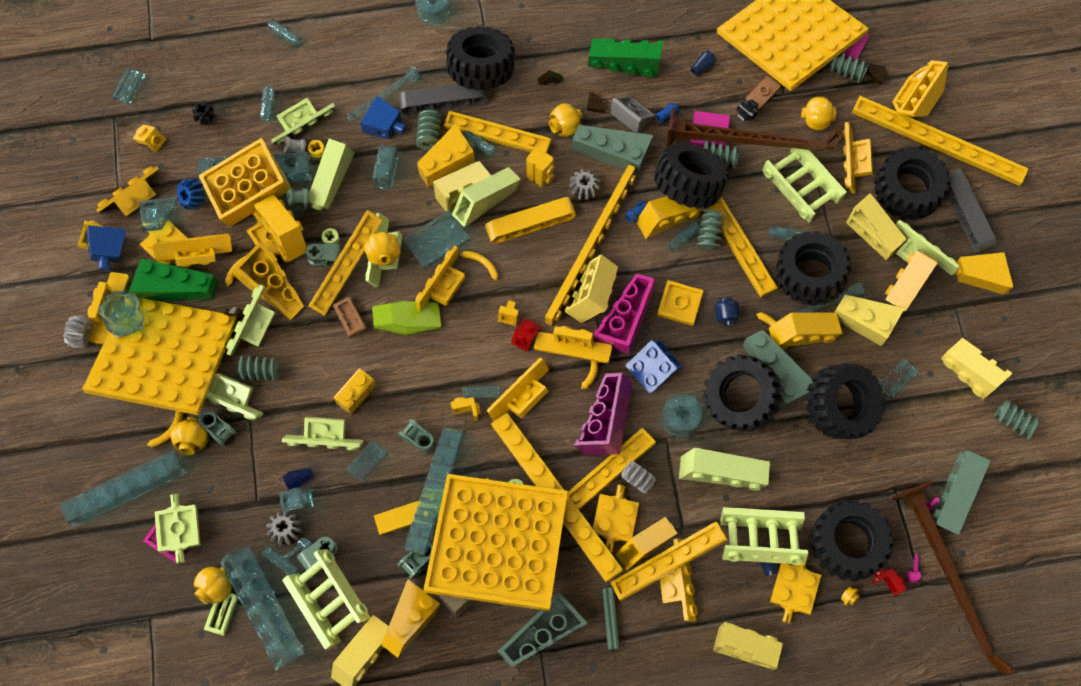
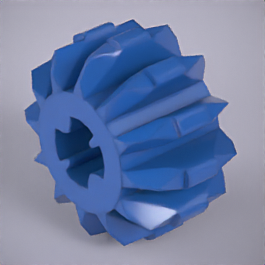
[175,178,207,210]

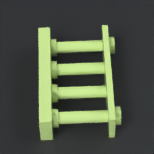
[763,148,846,223]
[720,507,808,565]
[282,549,371,649]

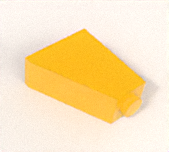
[954,252,1013,294]
[615,517,677,571]

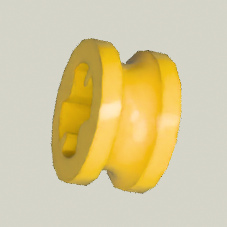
[308,140,325,159]

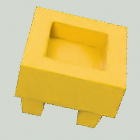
[498,300,519,326]

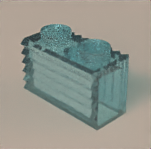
[372,145,399,190]

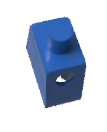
[360,96,407,139]
[87,225,126,271]

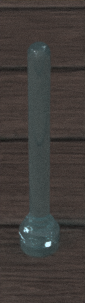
[347,66,421,121]
[779,282,865,320]

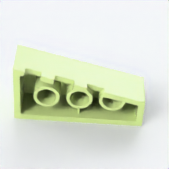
[679,448,770,491]

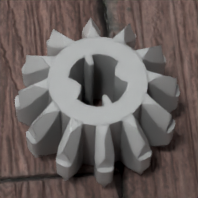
[569,168,600,200]
[63,315,93,348]
[621,461,656,493]
[266,511,301,546]

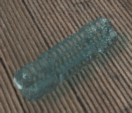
[462,386,500,398]
[262,546,298,575]

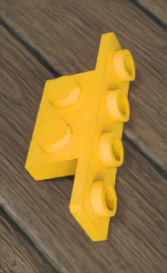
[842,122,873,194]
[96,166,159,216]
[153,234,232,267]
[415,246,465,312]
[88,272,129,345]
[534,326,612,363]
[487,358,549,421]
[660,538,698,622]

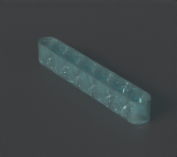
[404,426,464,556]

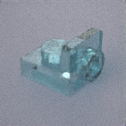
[279,487,313,512]

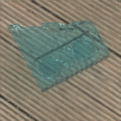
[140,197,177,232]

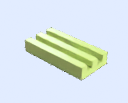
[204,593,239,636]

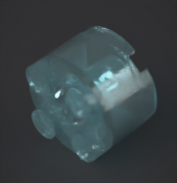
[415,0,451,25]
[99,291,144,337]
[660,394,702,438]

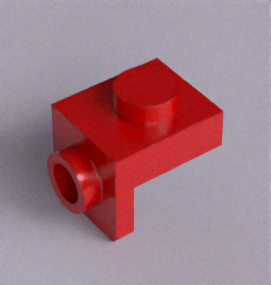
[511,318,541,352]
[871,568,907,596]

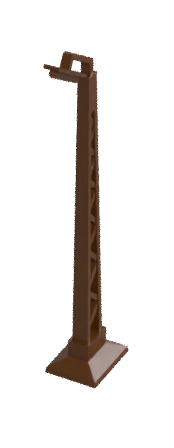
[666,107,844,151]
[892,481,1016,675]

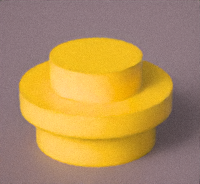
[841,586,860,606]

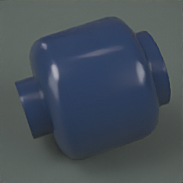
[714,297,741,326]

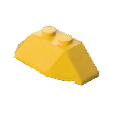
[892,61,948,117]

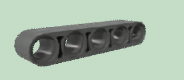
[399,84,488,115]
[947,168,996,252]

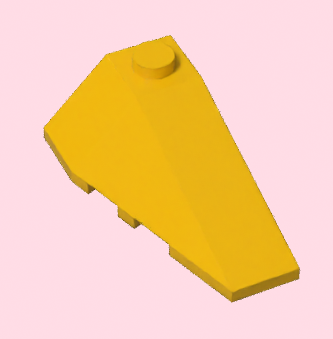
[232,242,304,320]

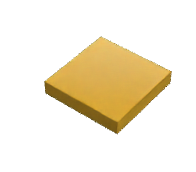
[657,280,704,326]

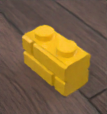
[526,147,555,188]
[334,368,376,415]

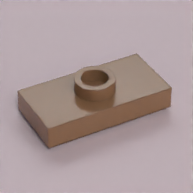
[745,75,781,111]
[333,297,367,338]

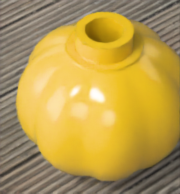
[801,97,836,131]
[549,103,583,137]
[364,232,401,267]
[170,417,209,455]
[194,567,232,604]

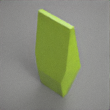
[372,301,441,335]

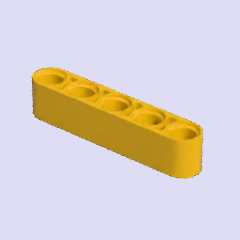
[485,197,576,244]

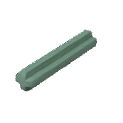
[603,587,619,650]

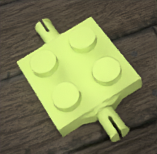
[155,494,201,564]

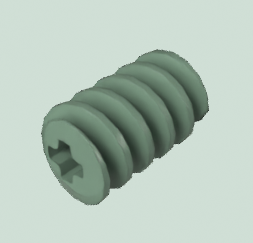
[829,53,870,83]
[415,110,441,150]
[703,140,741,170]
[696,209,726,250]
[238,356,281,382]
[992,400,1039,441]

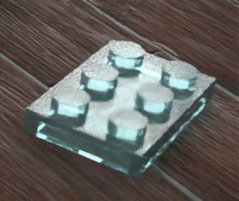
[403,210,470,270]

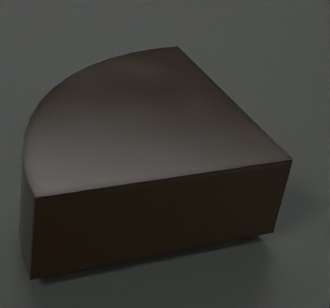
[867,63,886,85]
[537,70,563,85]
[587,92,605,113]
[224,307,244,321]

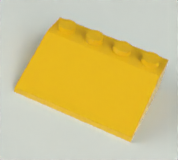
[199,138,292,227]

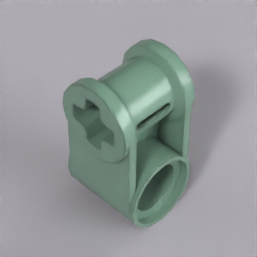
[284,188,309,218]
[306,243,343,267]
[199,410,237,447]
[398,419,436,454]
[297,537,338,571]
[397,542,433,580]

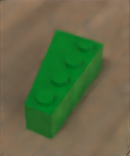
[588,38,664,78]
[128,258,219,301]

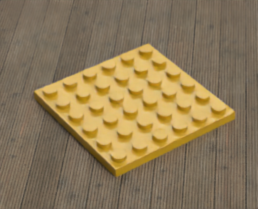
[717,0,869,91]
[82,295,237,415]
[424,474,568,611]

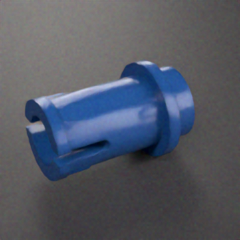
[655,103,679,124]
[625,201,646,223]

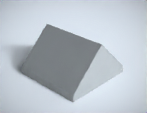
[611,95,655,133]

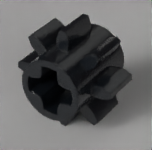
[737,99,759,122]
[192,102,216,125]

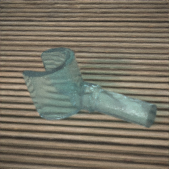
[284,538,312,559]

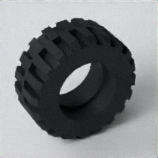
[447,26,515,91]
[654,143,729,209]
[874,147,951,220]
[776,231,852,306]
[703,354,783,432]
[806,363,885,439]
[810,499,894,581]

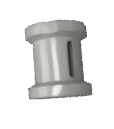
[283,137,306,155]

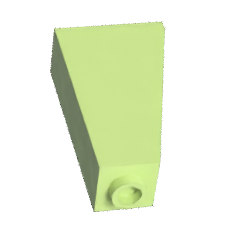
[309,139,355,211]
[452,167,521,227]

